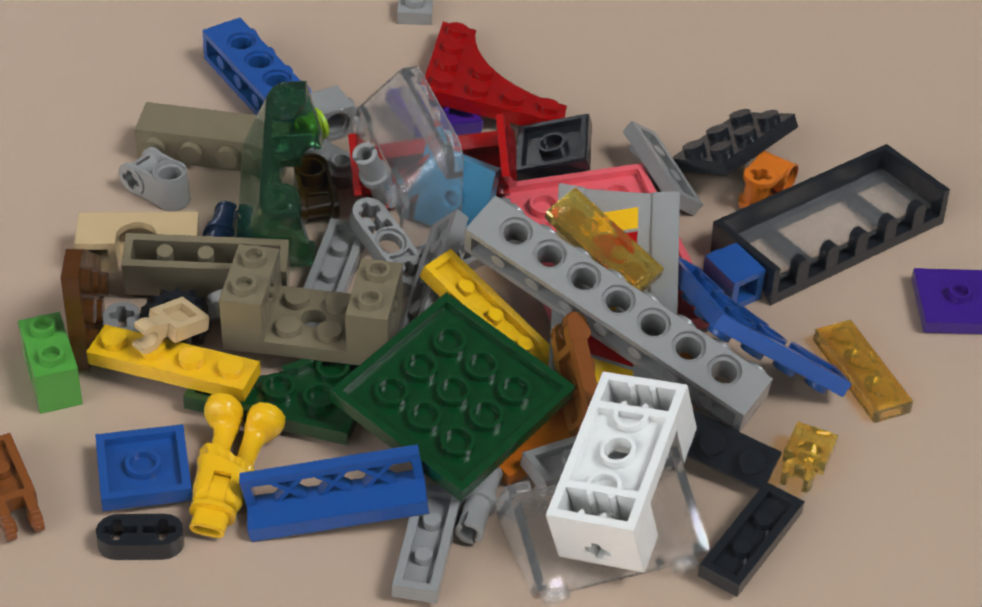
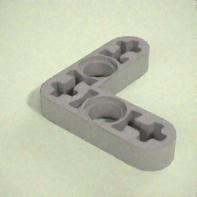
[349,197,485,296]

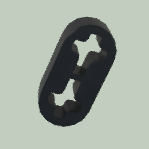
[96,514,185,560]

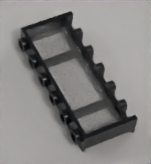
[710,144,950,306]

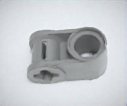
[118,147,191,211]

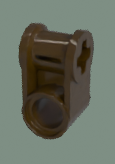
[294,153,340,224]

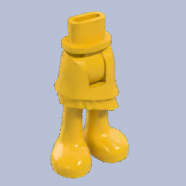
[189,393,286,538]

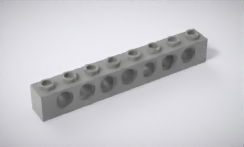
[464,195,773,432]

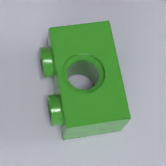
[18,312,83,414]

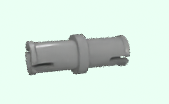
[352,142,396,204]
[455,467,503,544]

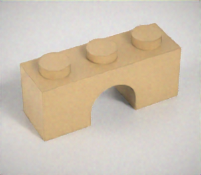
[74,211,200,273]

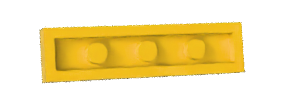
[419,249,550,366]
[86,324,261,402]

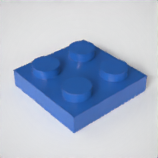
[95,424,192,512]

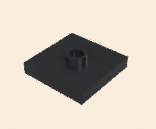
[516,114,592,181]

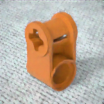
[738,151,799,209]

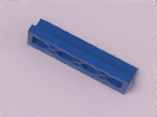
[239,444,429,542]

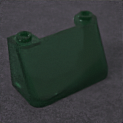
[236,81,322,267]

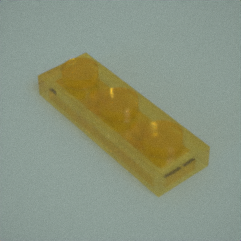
[545,187,664,292]
[813,319,913,423]

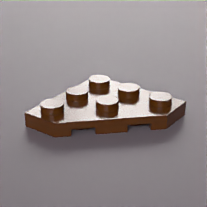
[60,249,109,371]

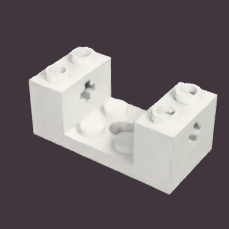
[546,372,697,573]

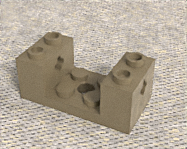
[219,244,403,365]

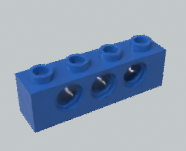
[202,17,313,128]

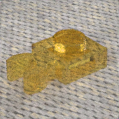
[779,421,838,493]

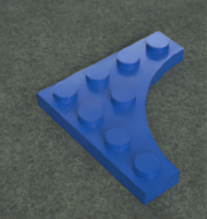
[678,257,852,397]

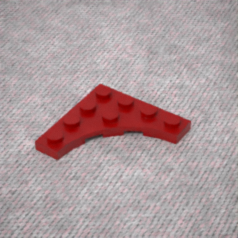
[418,22,567,126]

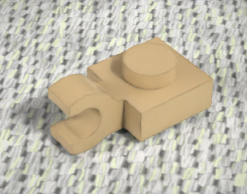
[132,296,210,354]

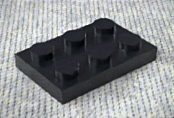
[672,109,798,176]

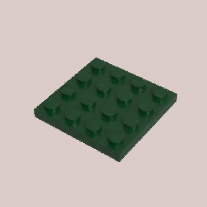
[330,292,576,502]

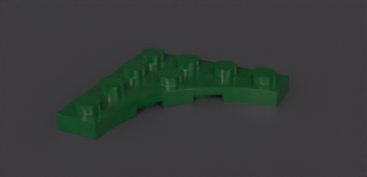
[183,359,359,445]

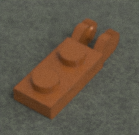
[550,311,597,436]
[0,433,45,542]

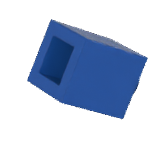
[703,242,766,307]

